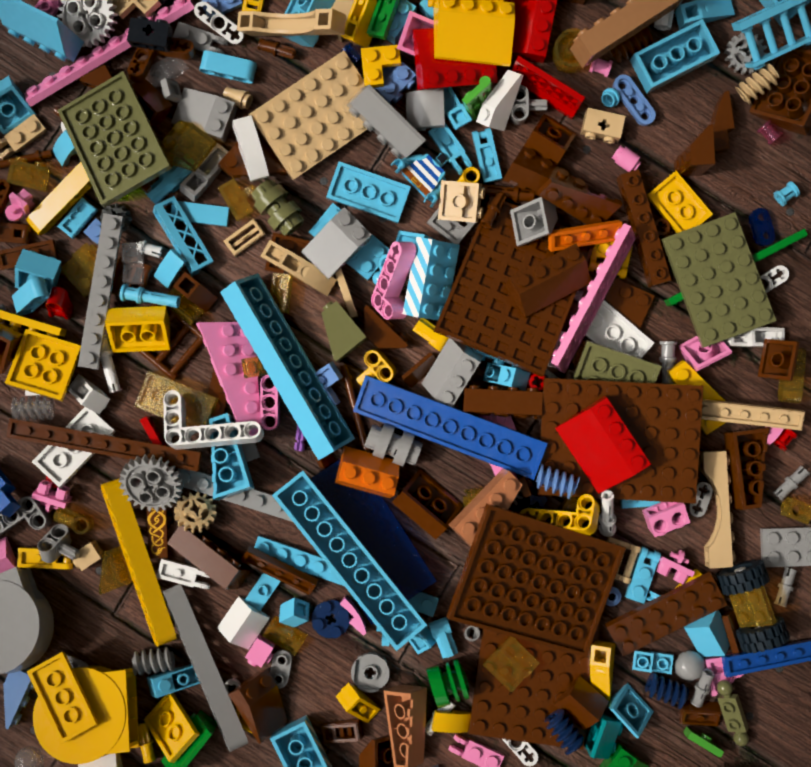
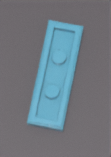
[170,201,230,227]

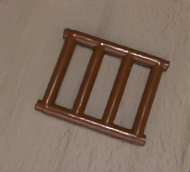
[139,303,204,381]

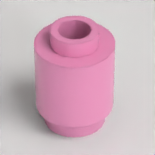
[612,145,641,172]

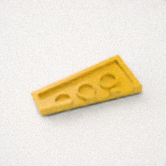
[667,360,726,435]

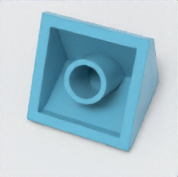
[684,610,730,657]
[607,683,654,738]

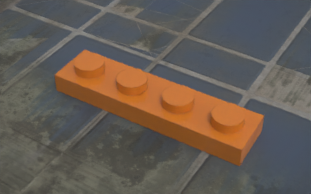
[548,220,622,252]

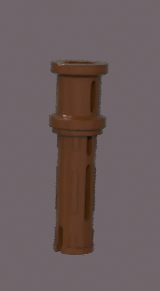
[482,184,535,202]

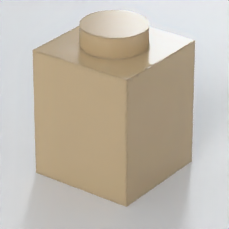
[72,540,106,571]

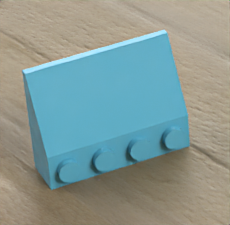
[0,0,84,62]

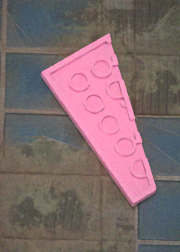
[196,322,261,436]

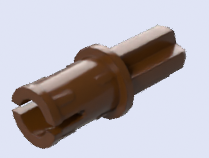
[257,38,296,59]
[480,192,506,229]

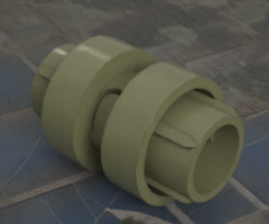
[252,180,304,236]

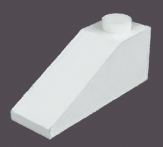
[476,70,524,131]

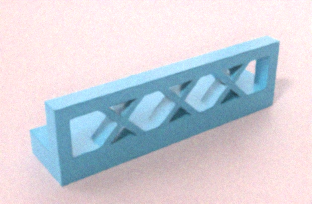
[153,196,214,276]

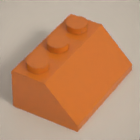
[335,446,399,498]

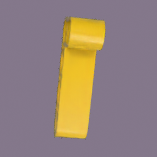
[519,494,600,535]

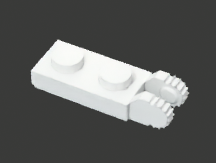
[156,558,210,589]

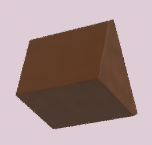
[758,339,800,382]
[554,675,609,730]

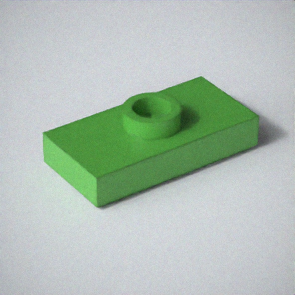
[683,726,724,757]

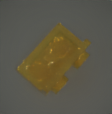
[6,157,51,192]

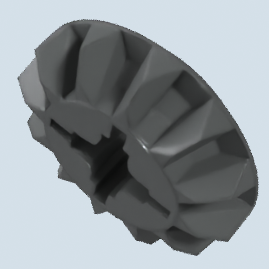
[100,203,132,232]

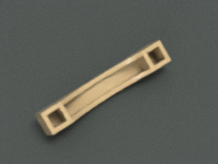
[237,8,346,36]
[699,450,735,568]

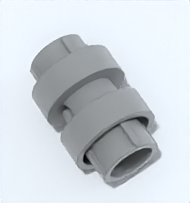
[364,423,423,467]

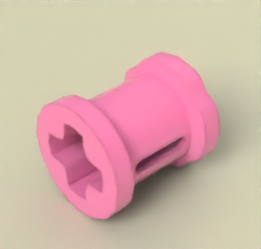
[589,58,613,78]

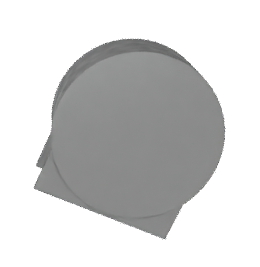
[0,567,54,674]

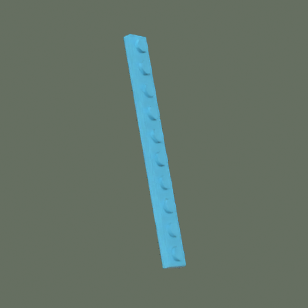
[254,535,439,617]

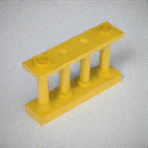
[0,310,67,362]

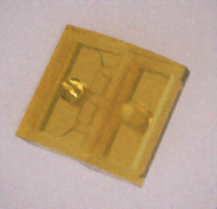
[483,636,539,692]

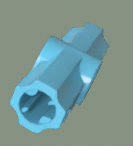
[144,154,196,205]

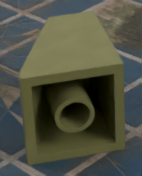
[321,301,367,363]

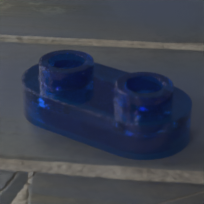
[749,208,775,246]

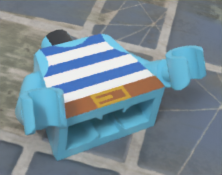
[391,153,449,208]

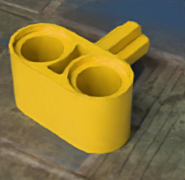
[356,348,396,386]

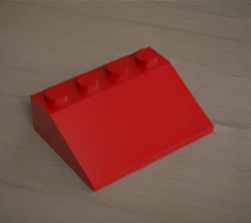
[505,0,557,63]
[413,28,498,90]
[555,396,651,494]

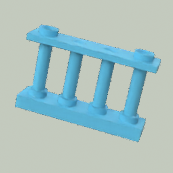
[731,0,811,70]

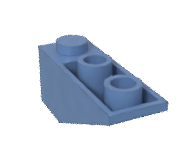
[3,668,34,729]

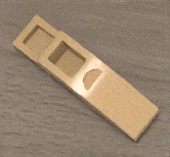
[260,240,337,296]

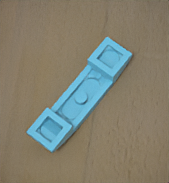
[431,87,472,130]

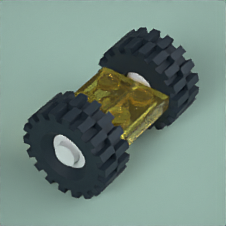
[716,559,790,653]

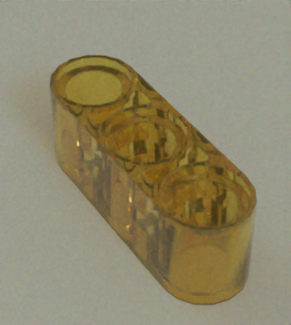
[778,348,806,403]

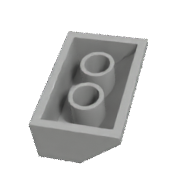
[421,338,483,407]

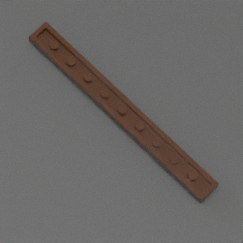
[6,418,202,472]

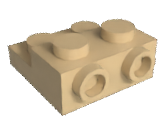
[438,180,485,223]

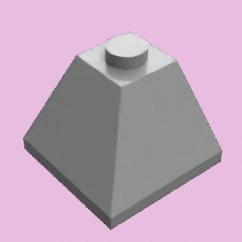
[510,197,558,247]

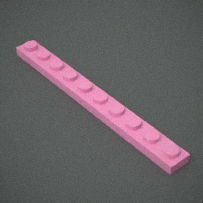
[24,0,194,107]

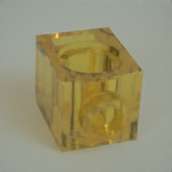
[780,497,811,525]

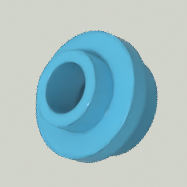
[601,88,620,107]

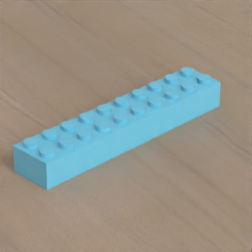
[220,273,355,460]
[272,471,427,651]

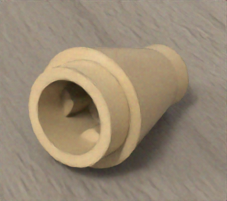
[223,87,253,109]

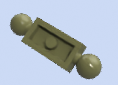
[717,680,749,746]

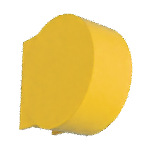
[33,665,140,764]

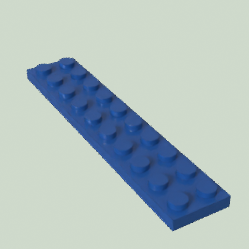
[353,375,548,480]

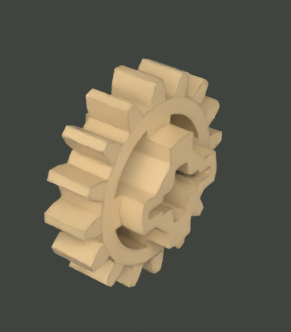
[174,492,217,533]

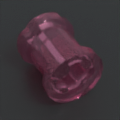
[756,119,783,145]

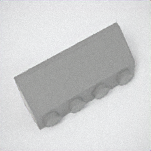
[347,84,426,158]

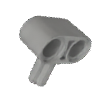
[510,85,548,125]
[37,524,80,563]

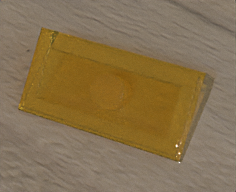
[263,616,307,655]

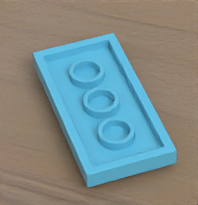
[326,161,411,223]
[309,203,389,281]

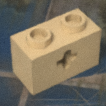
[580,108,626,144]

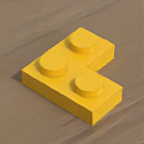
[361,45,401,87]

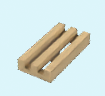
[224,219,266,257]

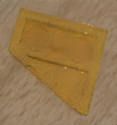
[99,546,133,595]

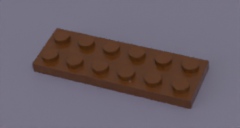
[605,571,727,657]

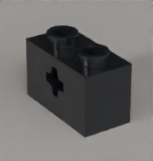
[127,16,173,52]

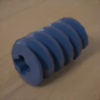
[645,672,689,709]
[544,709,584,755]

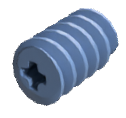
[536,464,580,499]

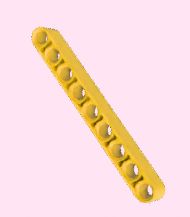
[101,478,176,647]

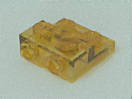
[61,243,97,298]

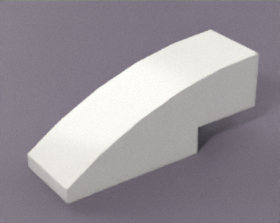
[232,115,269,182]
[723,327,785,347]

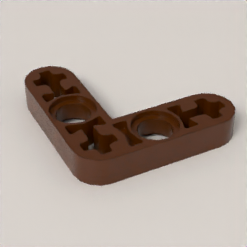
[127,37,196,83]

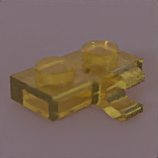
[218,178,256,221]

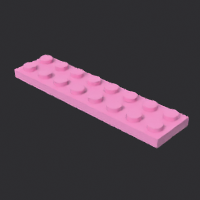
[551,223,636,373]

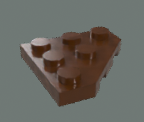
[218,124,288,178]

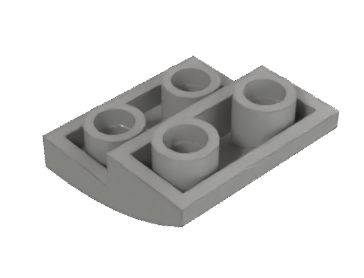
[406,88,445,131]

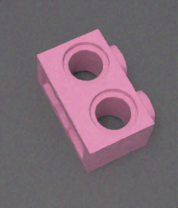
[642,502,691,537]

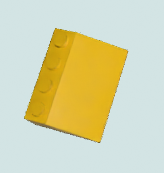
[433,0,515,67]

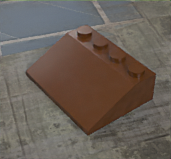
[749,43,811,136]

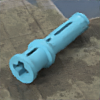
[120,284,181,308]

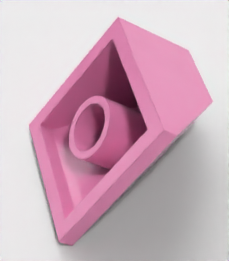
[397,11,434,56]

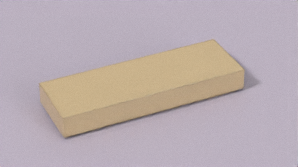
[335,268,358,319]

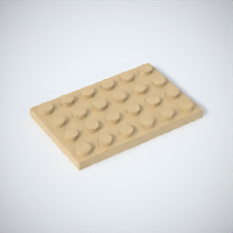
[249,50,367,180]

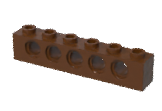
[616,169,671,288]

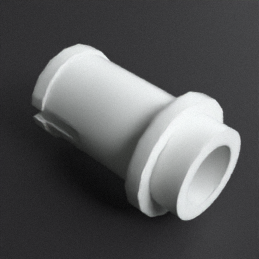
[137,240,163,259]

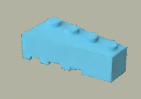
[209,413,254,500]

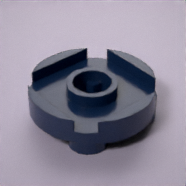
[312,599,350,638]

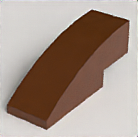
[710,90,735,154]

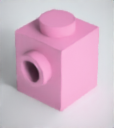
[245,634,275,668]

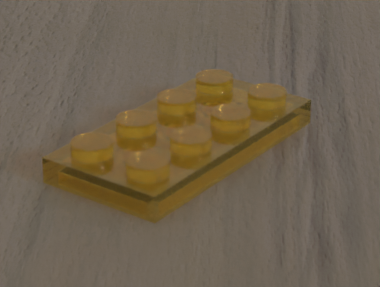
[134,371,219,427]

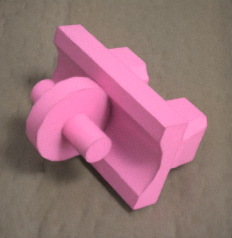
[5,189,35,221]
[32,479,73,513]
[656,550,695,584]

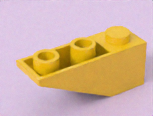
[590,640,615,701]

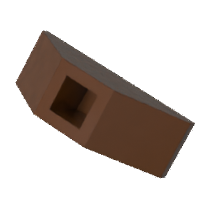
[364,305,408,349]

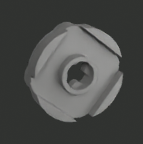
[351,652,390,693]

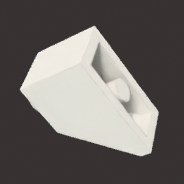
[67,374,110,414]

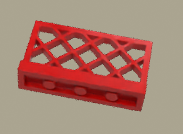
[512,56,585,119]

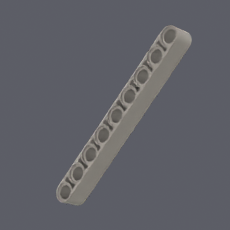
[162,584,248,752]

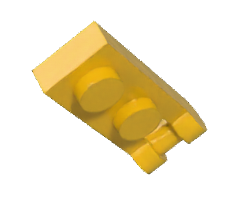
[17,547,73,569]

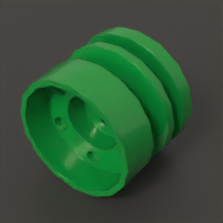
[426,659,470,708]

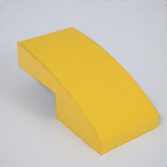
[431,710,471,733]

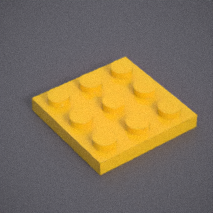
[5,329,81,402]

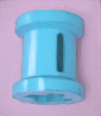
[773,181,800,206]

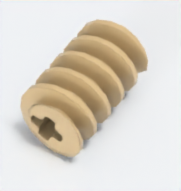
[735,62,780,105]

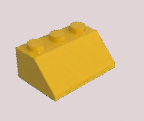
[105,306,171,353]

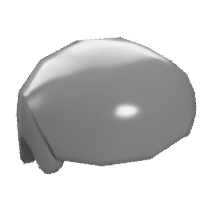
[673,650,705,681]

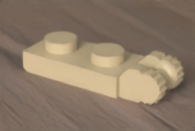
[0,114,47,160]

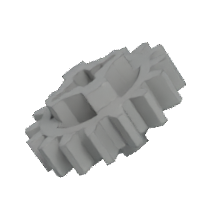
[724,32,767,75]

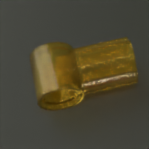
[53,507,94,534]

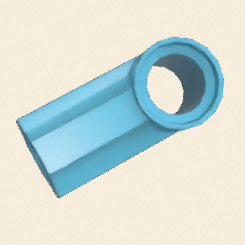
[428,617,458,658]

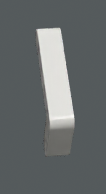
[163,390,264,450]

